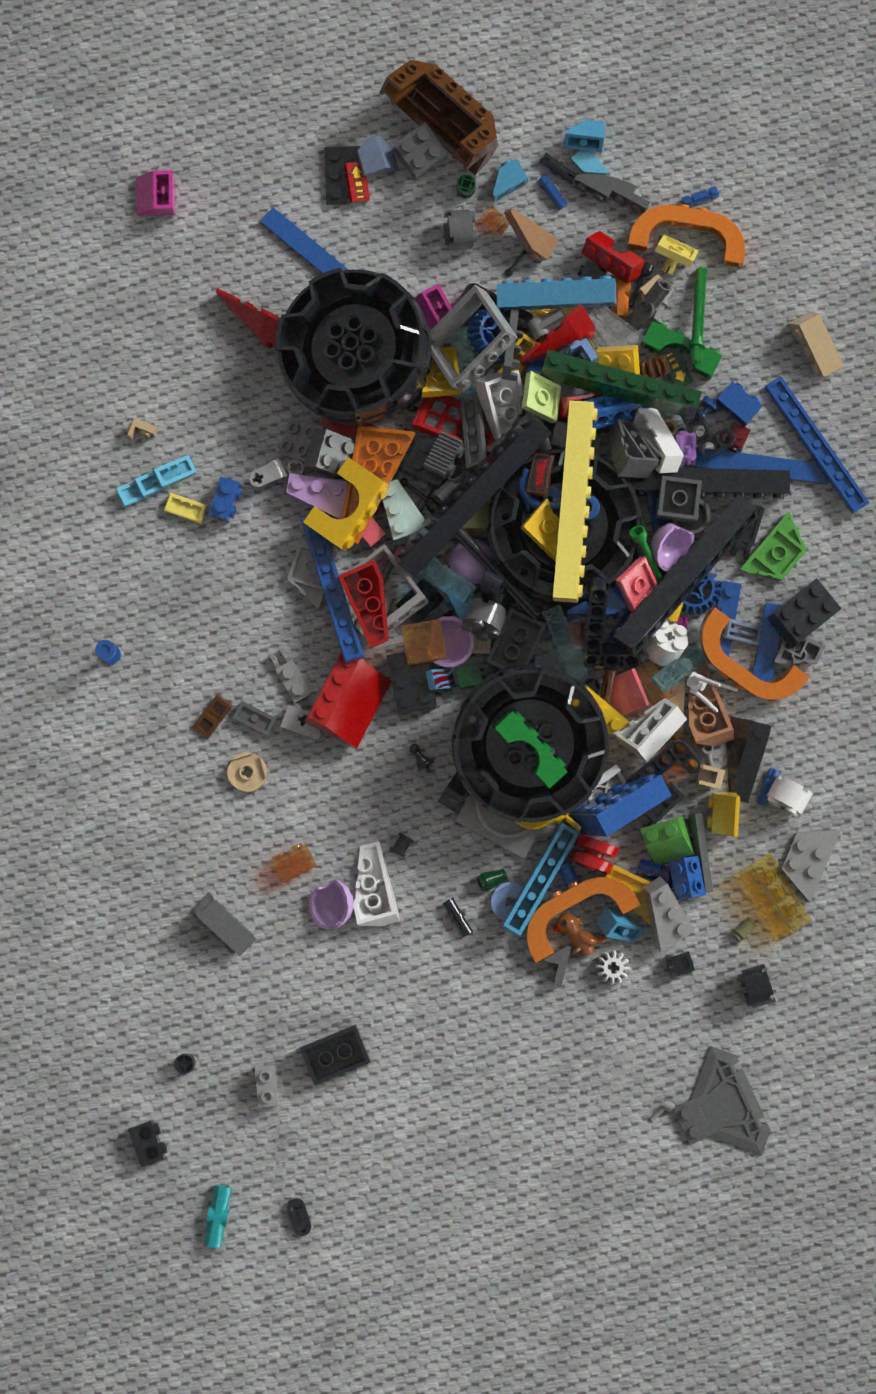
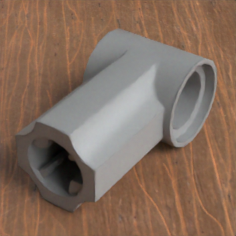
[527,307,567,342]

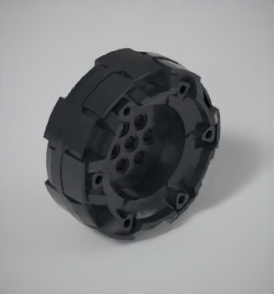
[275,268,433,427]
[487,447,642,604]
[451,664,609,823]

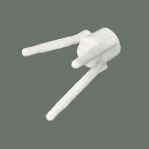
[687,672,738,712]

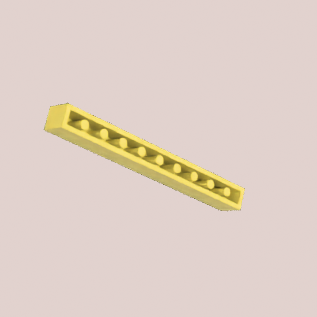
[553,400,598,603]

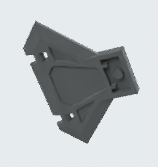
[673,1046,771,1156]

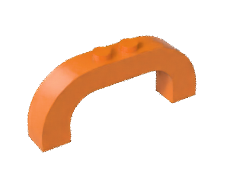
[627,204,745,268]
[700,607,810,700]
[527,877,641,963]

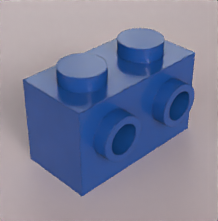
[716,381,762,427]
[209,476,243,523]
[669,856,706,900]

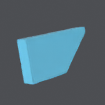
[571,150,609,175]

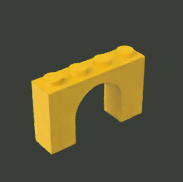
[303,457,390,552]

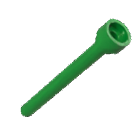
[630,525,663,584]

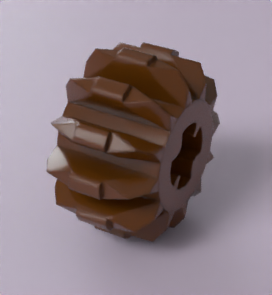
[639,356,670,379]

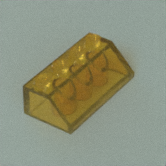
[734,852,812,943]

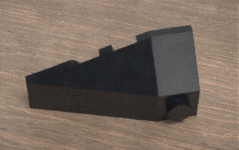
[726,717,772,803]

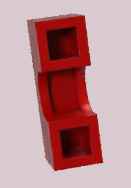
[581,231,645,284]

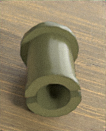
[732,917,757,942]

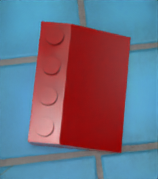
[304,651,391,750]

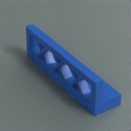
[586,395,659,429]

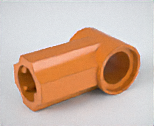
[611,280,631,319]

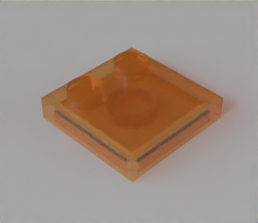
[401,619,447,666]

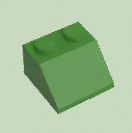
[641,816,694,865]

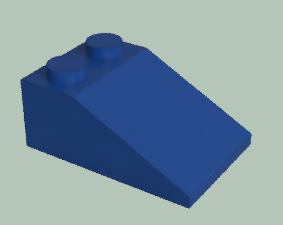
[563,586,628,619]

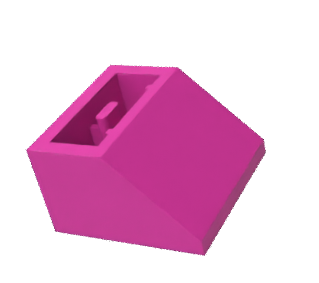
[136,170,175,216]
[414,283,452,331]

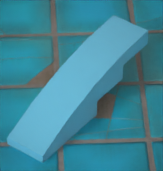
[115,455,197,508]

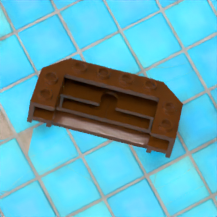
[379,60,498,175]

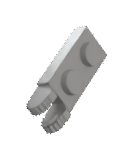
[269,647,312,703]

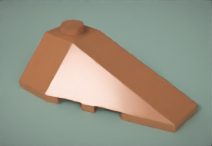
[687,663,734,746]

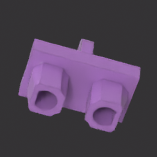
[675,430,696,467]

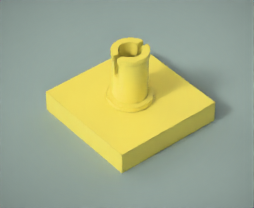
[655,234,699,275]

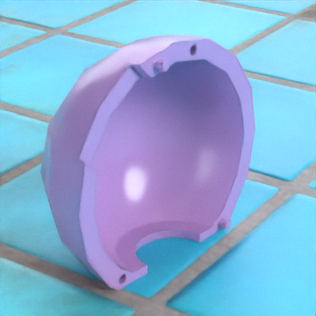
[650,523,694,571]
[448,539,497,584]
[427,616,474,667]
[309,880,354,930]

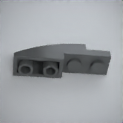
[574,174,650,213]

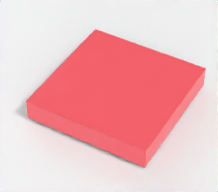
[615,556,658,612]
[601,668,650,716]

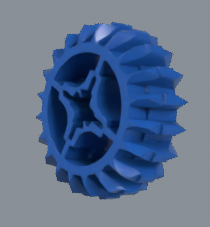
[466,309,517,361]
[683,570,721,615]

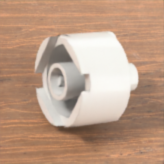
[643,620,688,666]
[766,775,813,817]

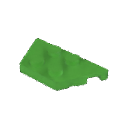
[740,512,807,581]

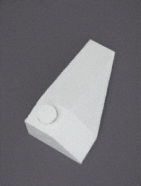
[474,370,523,441]
[354,841,400,926]

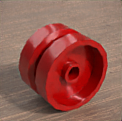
[569,834,620,875]

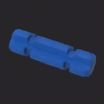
[538,175,567,210]
[681,186,719,207]
[756,768,780,806]

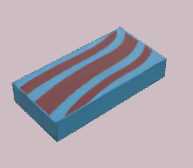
[426,669,456,691]

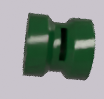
[456,175,476,199]

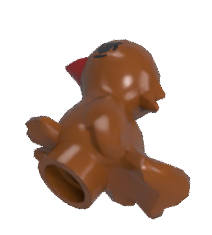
[553,913,609,957]

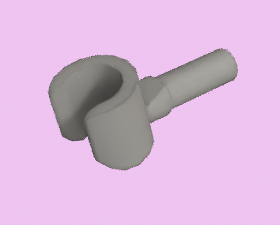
[700,744,714,767]
[650,1099,675,1122]

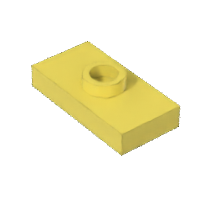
[164,493,208,524]

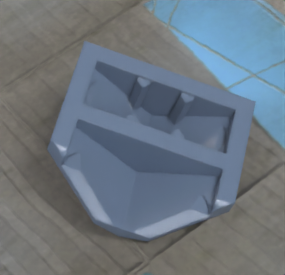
[356,136,399,176]

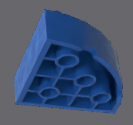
[568,773,672,837]

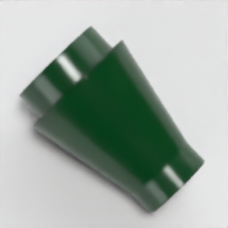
[477,868,508,891]

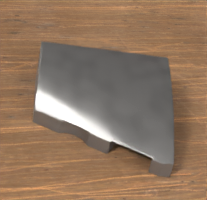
[773,638,825,664]

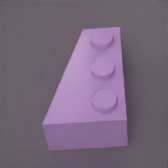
[286,473,348,519]

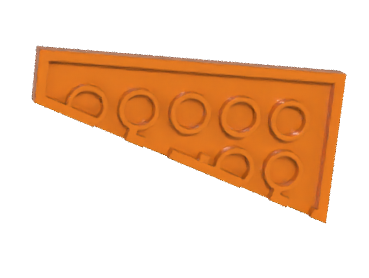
[341,426,416,544]

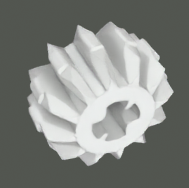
[596,950,630,985]

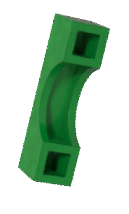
[641,321,723,380]
[492,711,567,788]

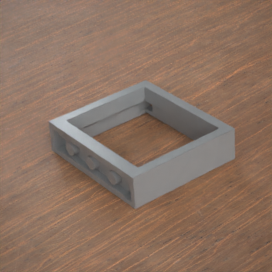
[430,285,518,393]
[322,544,429,650]

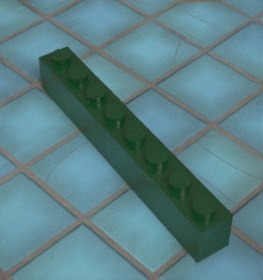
[541,350,702,419]

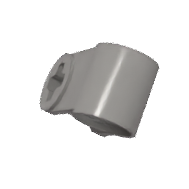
[249,459,288,490]

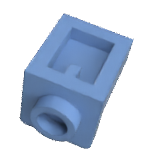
[567,338,598,363]

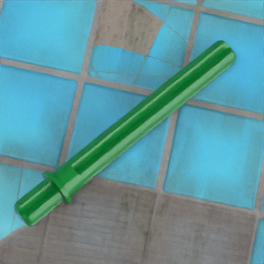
[689,267,707,364]

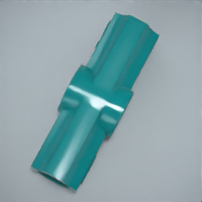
[204,1184,232,1248]

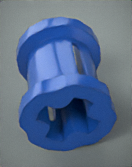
[558,861,581,886]

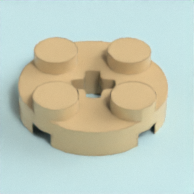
[227,752,267,792]

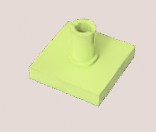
[521,371,561,423]

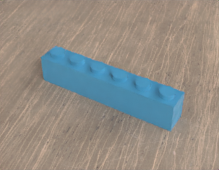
[497,276,617,311]
[500,823,579,937]

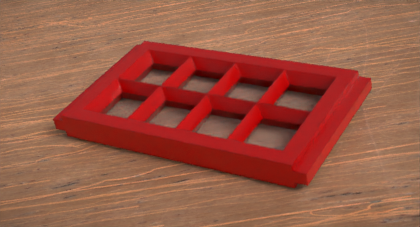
[411,396,495,449]

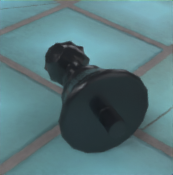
[409,744,434,772]

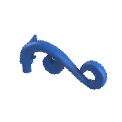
[518,468,600,520]

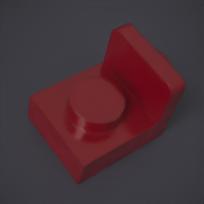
[724,422,751,452]

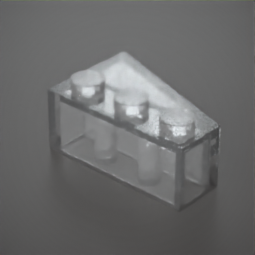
[588,306,645,347]

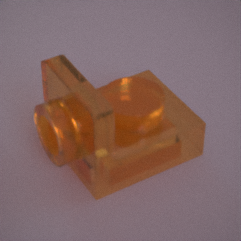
[479,205,509,236]

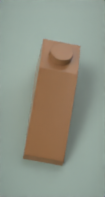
[504,208,559,262]

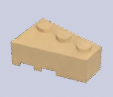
[788,312,844,377]

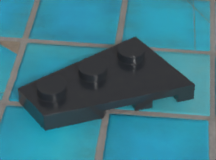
[324,146,361,205]

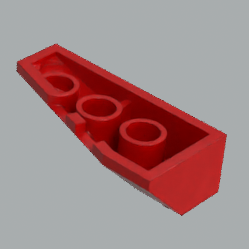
[216,288,280,349]
[520,304,596,366]
[338,560,389,648]

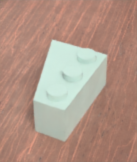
[383,479,425,545]

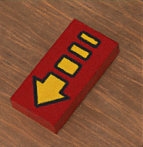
[344,162,370,203]

